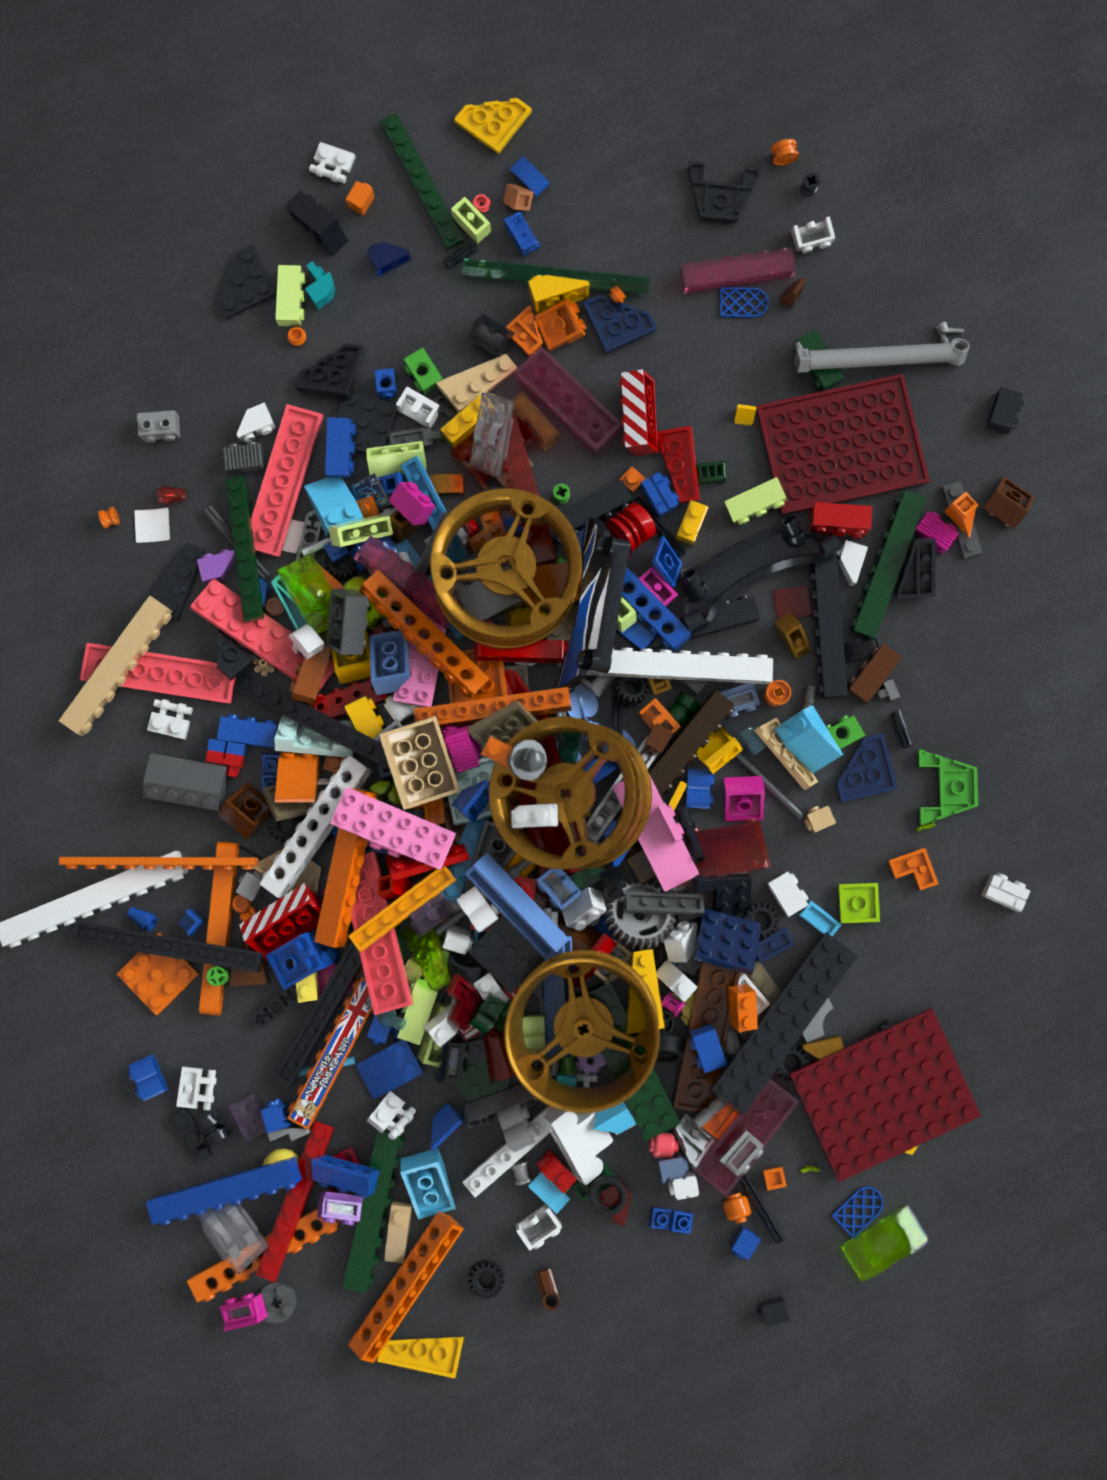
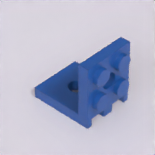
[266,929,341,990]

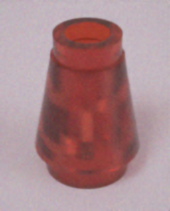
[158,486,186,505]

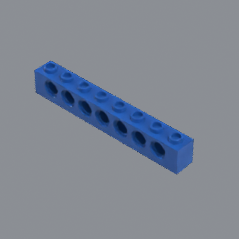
[576,528,691,652]

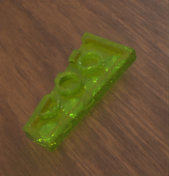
[401,914,451,992]

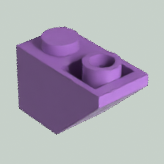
[197,549,236,585]

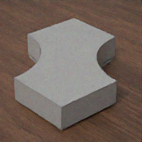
[802,998,834,1043]

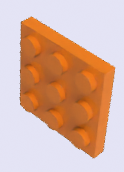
[447,649,507,704]
[117,933,200,1016]

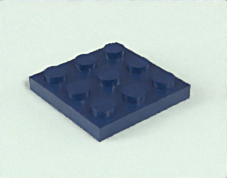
[694,908,761,975]

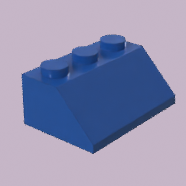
[311,1155,380,1198]

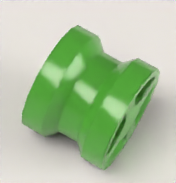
[207,966,229,986]

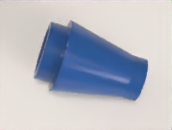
[127,907,157,931]

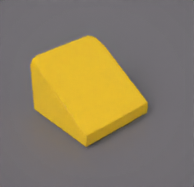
[734,404,756,426]

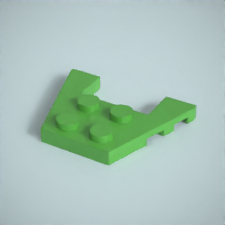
[917,750,978,825]

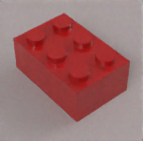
[808,502,872,539]

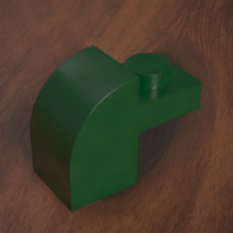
[469,992,506,1034]

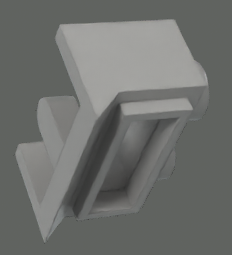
[718,1128,764,1176]

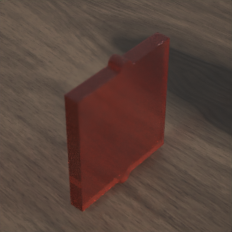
[773,585,812,620]

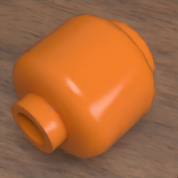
[723,1193,751,1224]

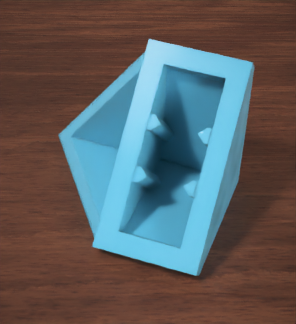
[593,1102,636,1134]

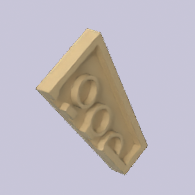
[436,354,518,413]
[754,717,818,790]

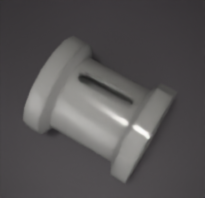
[511,1161,532,1185]

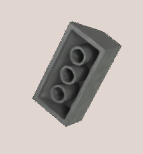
[143,753,227,811]

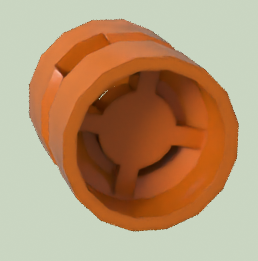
[763,680,791,708]

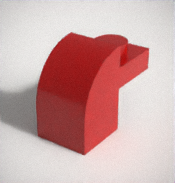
[378,872,414,901]
[536,1148,577,1193]

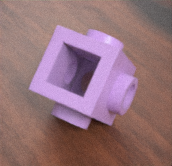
[575,1052,607,1075]

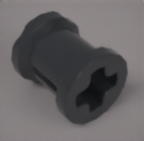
[801,172,820,196]

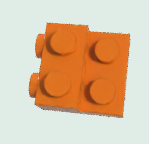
[534,299,586,351]

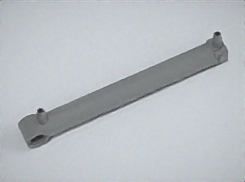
[794,334,970,372]

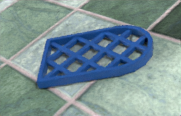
[720,287,769,318]
[831,1186,884,1239]

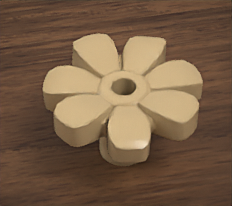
[253,657,276,677]

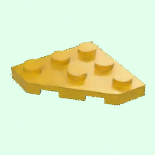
[454,98,532,154]

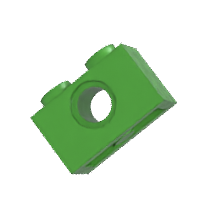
[403,347,443,395]
[826,715,865,749]

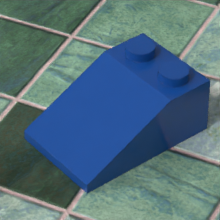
[355,1039,425,1100]

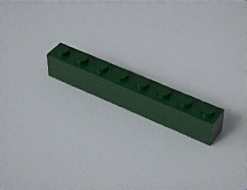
[850,489,927,640]
[343,1129,404,1293]

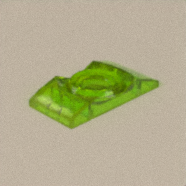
[276,554,332,634]
[840,1205,928,1282]

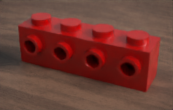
[310,677,390,719]

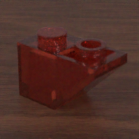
[599,1177,631,1227]

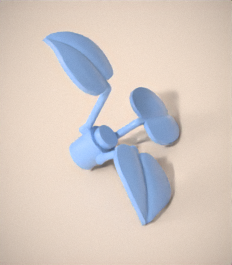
[556,684,637,765]

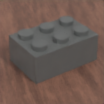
[326,589,369,655]

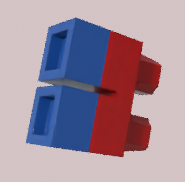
[206,739,248,778]

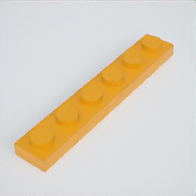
[349,866,457,952]

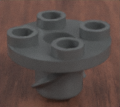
[507,740,547,780]

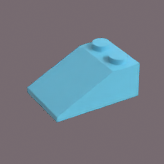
[304,477,363,538]
[774,705,843,773]
[400,1148,456,1219]

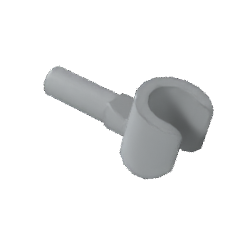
[936,322,964,335]

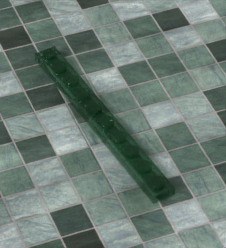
[462,258,649,294]

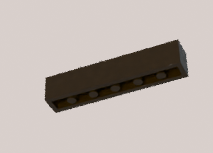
[648,688,735,795]

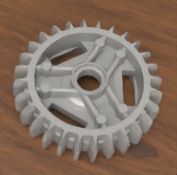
[604,879,676,950]

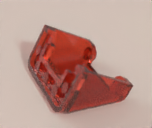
[684,818,771,880]

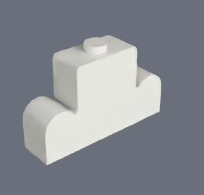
[543,1108,613,1185]

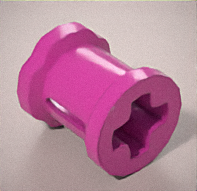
[661,992,686,1017]

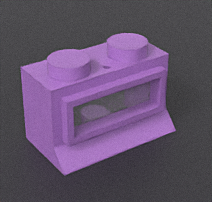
[317,1192,364,1226]

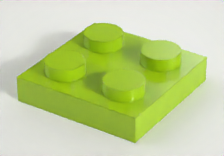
[838,883,880,923]

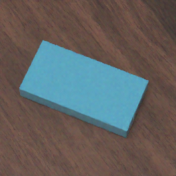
[799,900,842,936]
[528,1172,570,1214]

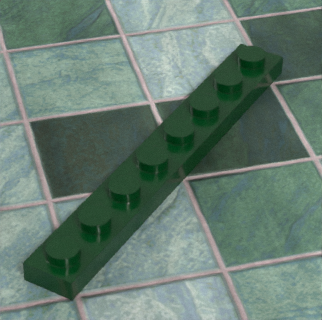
[380,113,464,250]
[225,475,264,623]

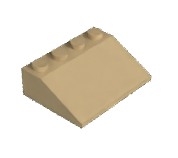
[379,716,460,810]

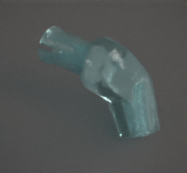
[365,995,406,1030]

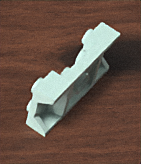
[274,715,356,758]

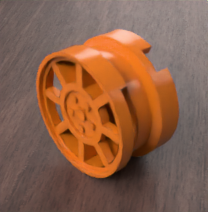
[770,139,799,165]

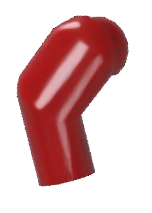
[465,519,479,536]

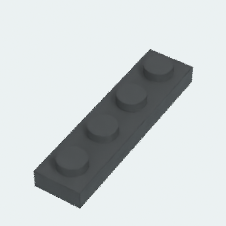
[941,481,983,559]
[625,891,704,916]

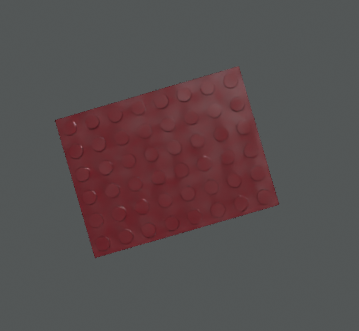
[756,374,930,515]
[789,1008,981,1182]

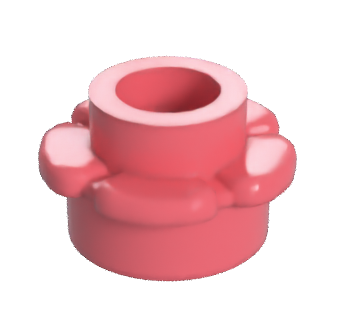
[472,194,491,213]

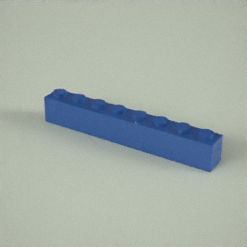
[146,1156,302,1226]

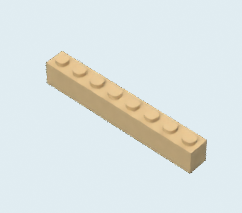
[59,595,173,736]

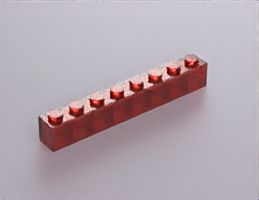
[493,413,557,566]

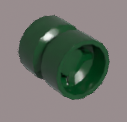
[667,691,700,727]

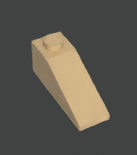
[384,1201,413,1264]

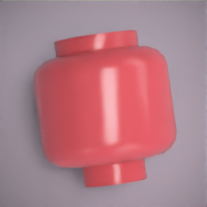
[649,1132,679,1159]

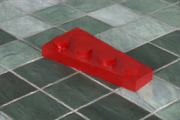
[657,425,700,504]
[385,844,470,881]

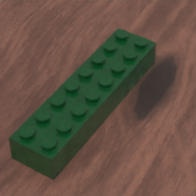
[576,980,681,1141]

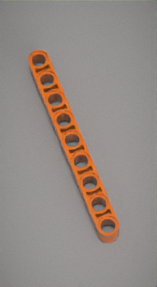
[199,842,239,1016]

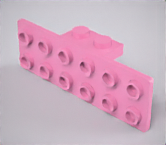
[393,593,448,707]
[613,777,699,892]
[331,787,456,870]

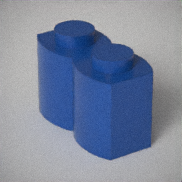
[685,769,714,809]
[128,1055,168,1101]

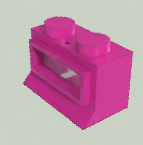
[220,1292,268,1332]

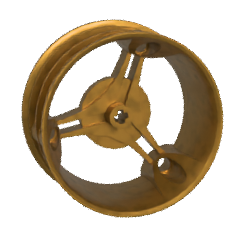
[430,489,582,649]
[489,717,652,869]
[505,950,660,1113]

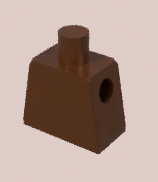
[229,942,270,987]

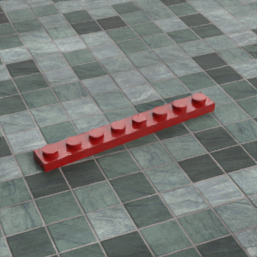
[256,1121,335,1282]

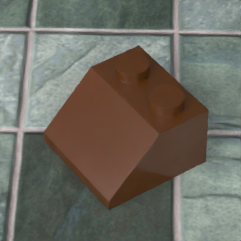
[983,476,1035,529]
[218,783,271,839]

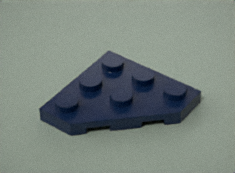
[583,295,657,354]
[836,733,898,803]

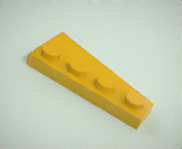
[626,949,665,1034]
[377,1337,464,1379]

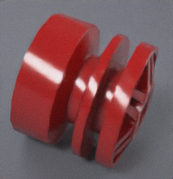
[605,502,656,553]

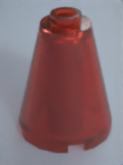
[483,1027,515,1084]

